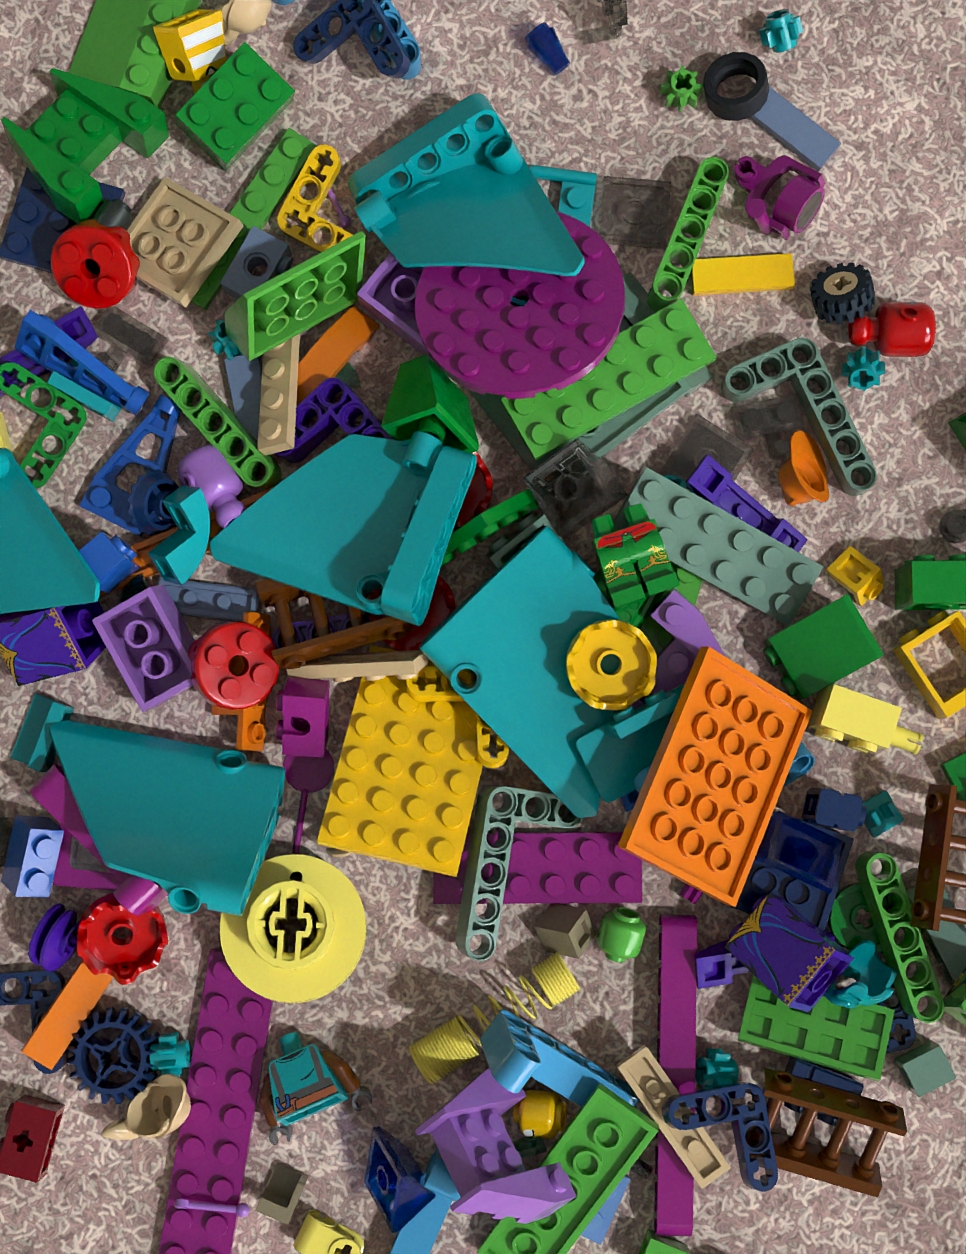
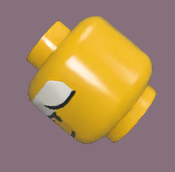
[513,1090,567,1139]

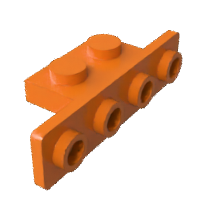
[211,612,271,751]

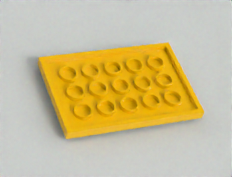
[317,645,487,877]

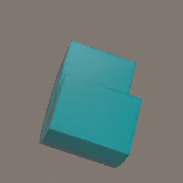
[148,485,210,585]

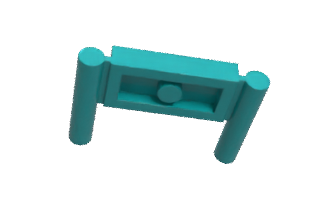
[531,164,597,227]

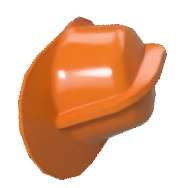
[778,430,830,506]

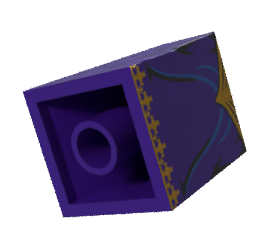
[0,601,106,686]
[725,892,854,1012]

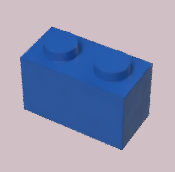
[79,531,140,594]
[1,815,64,897]

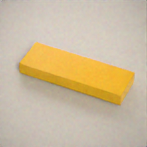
[691,253,795,296]

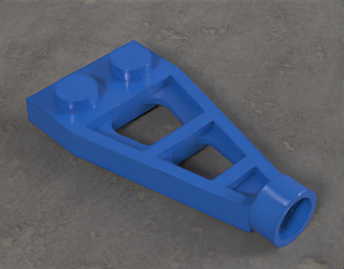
[14,309,150,416]
[79,395,182,537]

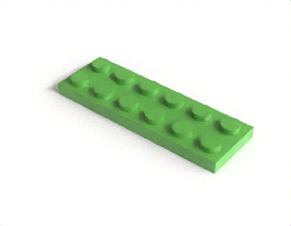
[501,298,717,461]
[477,1082,659,1254]

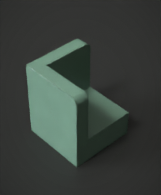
[894,1040,956,1097]

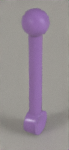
[313,166,351,228]
[174,1199,250,1218]

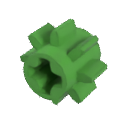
[660,65,703,112]

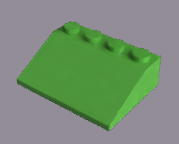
[68,0,201,109]
[225,231,366,361]

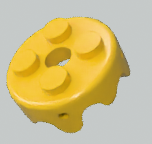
[565,619,657,710]

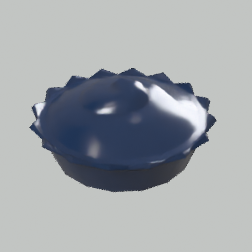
[127,469,179,536]

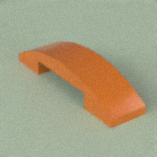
[296,306,380,407]

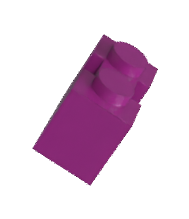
[276,677,330,758]

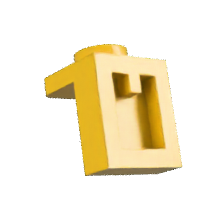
[826,546,884,606]

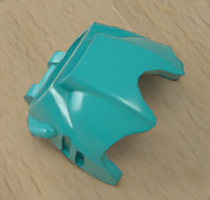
[824,940,897,1009]

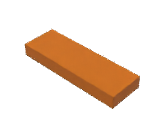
[20,959,114,1070]

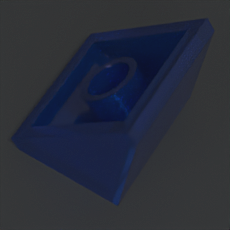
[756,811,842,894]
[364,1126,436,1233]

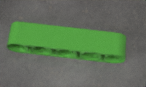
[647,157,729,313]
[154,357,282,490]
[855,851,945,1023]

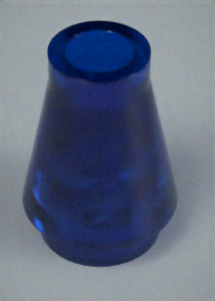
[525,22,571,76]

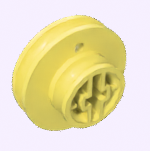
[220,854,366,1003]

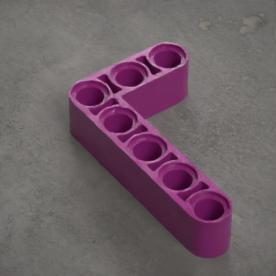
[29,764,168,916]

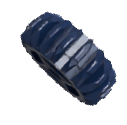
[66,1006,160,1104]

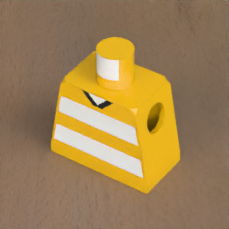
[153,9,227,94]

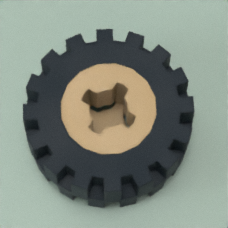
[810,262,875,325]

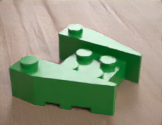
[1,68,169,223]

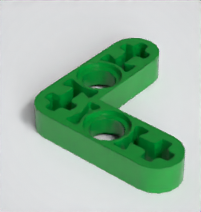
[0,363,87,489]

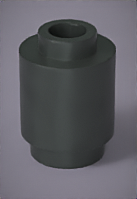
[93,198,134,231]

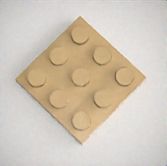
[127,177,244,308]

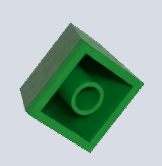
[381,354,479,453]
[763,594,884,701]

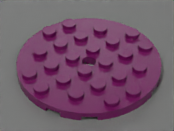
[415,211,625,399]

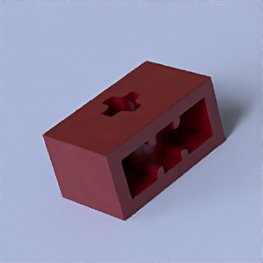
[0,1094,65,1183]

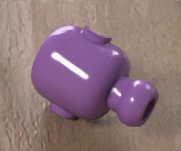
[177,445,247,528]

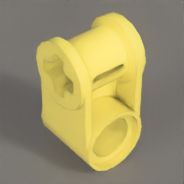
[293,1210,365,1254]

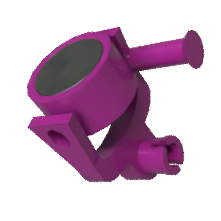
[734,155,826,240]

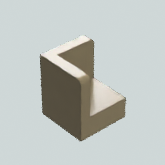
[534,903,596,959]
[255,1163,308,1225]

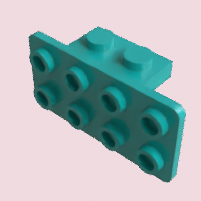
[575,682,686,803]

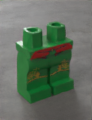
[591,503,680,609]

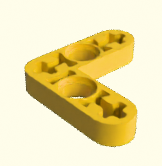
[277,144,368,263]
[406,666,510,768]

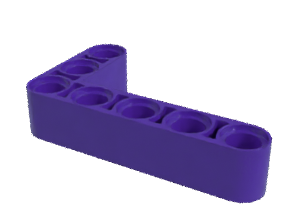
[275,378,394,463]

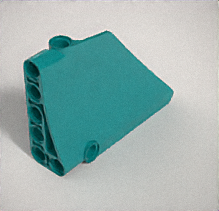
[348,93,585,277]
[210,431,477,626]
[0,448,100,614]
[419,525,620,818]
[50,720,285,916]

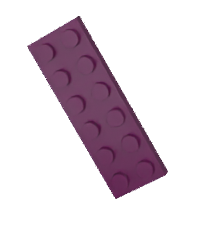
[433,832,642,904]

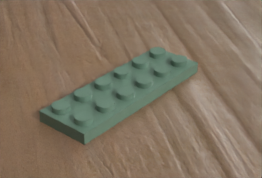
[613,466,824,626]

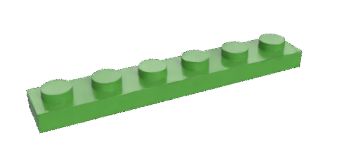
[191,128,317,311]

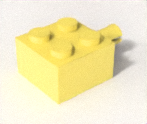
[807,684,924,755]

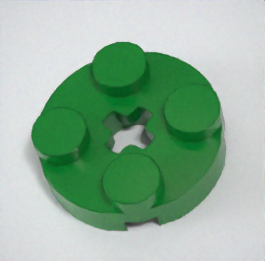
[828,882,897,953]

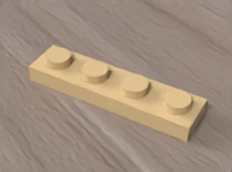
[257,334,300,456]
[286,650,428,682]
[616,1044,731,1189]

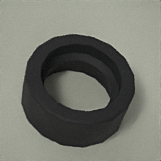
[703,52,769,121]

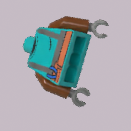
[259,1032,373,1145]

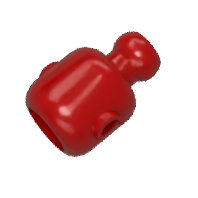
[848,302,936,357]

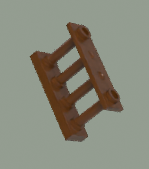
[255,579,414,669]
[911,784,966,931]
[745,1067,907,1198]

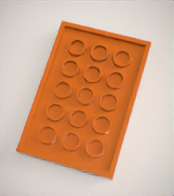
[617,646,813,907]

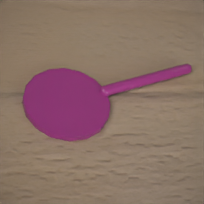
[283,749,334,855]

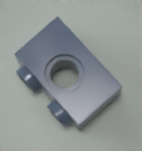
[220,226,293,300]

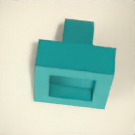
[862,790,904,838]

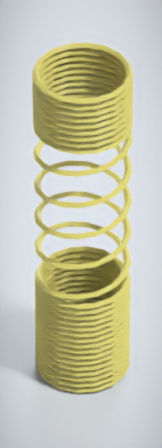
[409,952,580,1085]

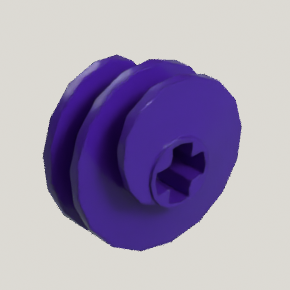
[28,903,79,971]

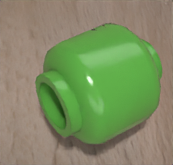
[596,907,646,962]

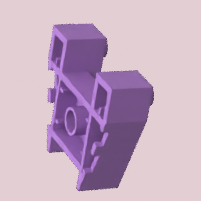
[613,588,726,720]
[415,1068,576,1224]

